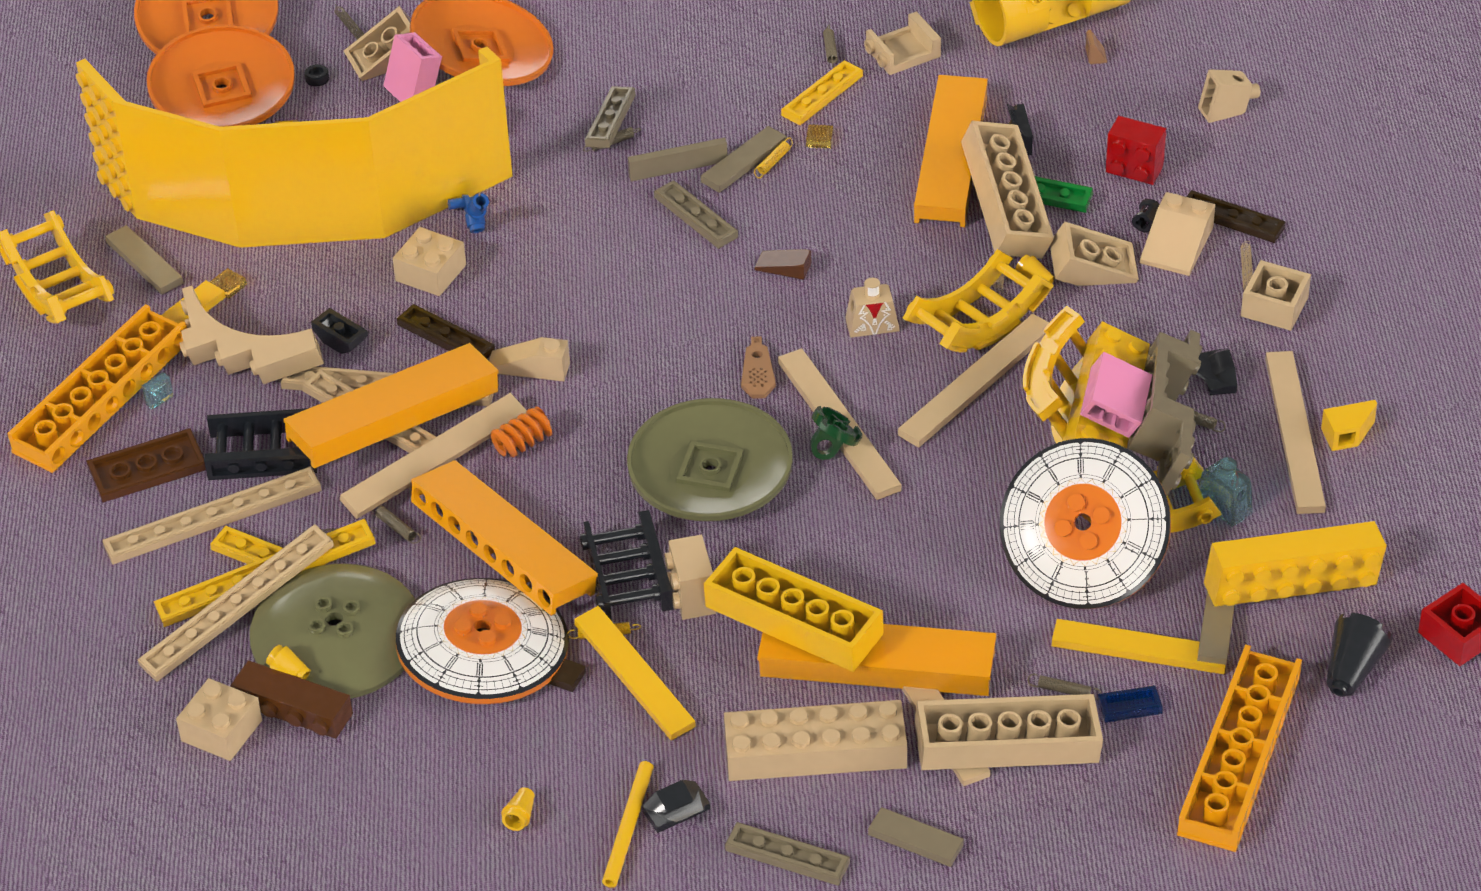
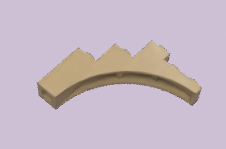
[179,285,324,384]

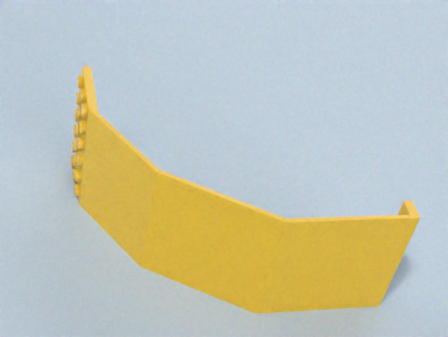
[76,46,513,248]

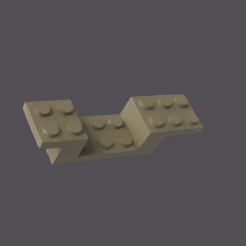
[1128,330,1202,496]

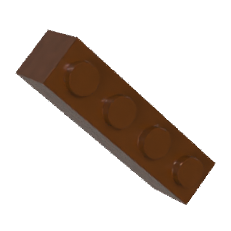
[231,660,353,739]

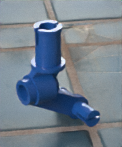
[448,193,489,233]

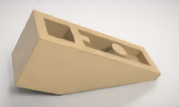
[489,337,570,381]

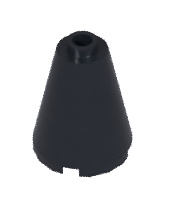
[1326,613,1392,697]

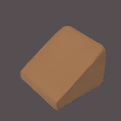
[1085,30,1107,64]

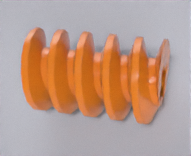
[491,406,552,458]

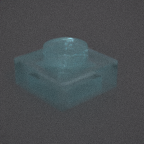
[142,372,174,410]

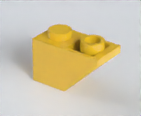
[1321,400,1377,451]

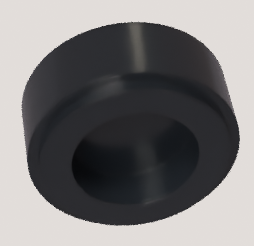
[304,64,329,87]

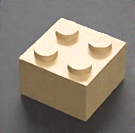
[392,227,466,296]
[1241,260,1311,331]
[664,534,716,620]
[176,678,262,761]

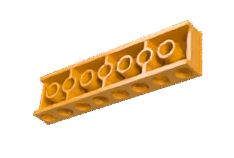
[914,75,988,227]
[7,304,187,473]
[283,343,499,468]
[411,460,598,616]
[757,624,996,696]
[1177,644,1302,852]

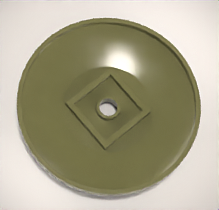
[627,398,793,521]
[250,563,415,699]

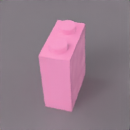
[383,32,442,102]
[1080,352,1152,438]

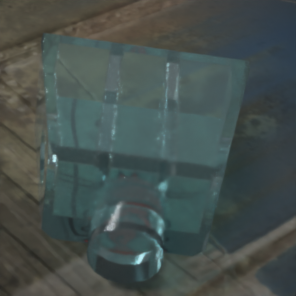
[1198,457,1253,527]

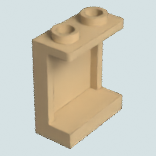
[864,11,941,75]

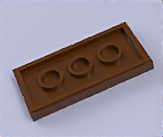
[86,428,206,503]

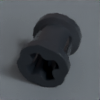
[1132,199,1160,233]

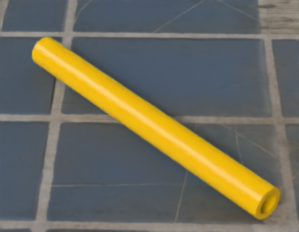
[602,761,654,888]

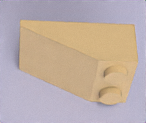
[344,6,411,81]
[1140,192,1215,276]
[1050,222,1139,286]

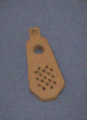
[741,336,776,399]

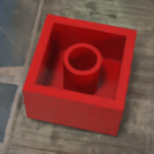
[1105,115,1166,185]
[1418,583,1481,666]

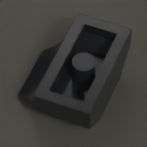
[1007,103,1033,155]
[311,308,369,354]
[1196,348,1237,396]
[643,780,710,833]

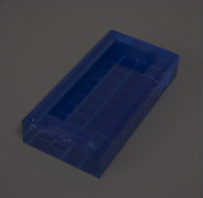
[1098,685,1163,723]

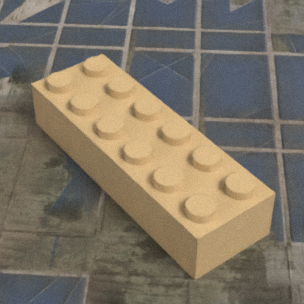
[961,121,1054,259]
[914,694,1103,770]
[724,700,907,781]

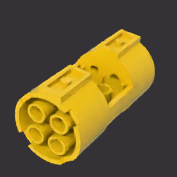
[969,0,1131,46]

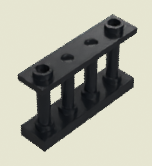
[204,408,318,481]
[580,510,673,621]

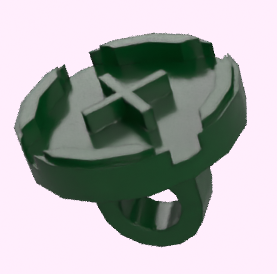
[810,406,862,460]

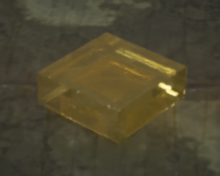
[806,124,833,149]
[210,268,247,299]

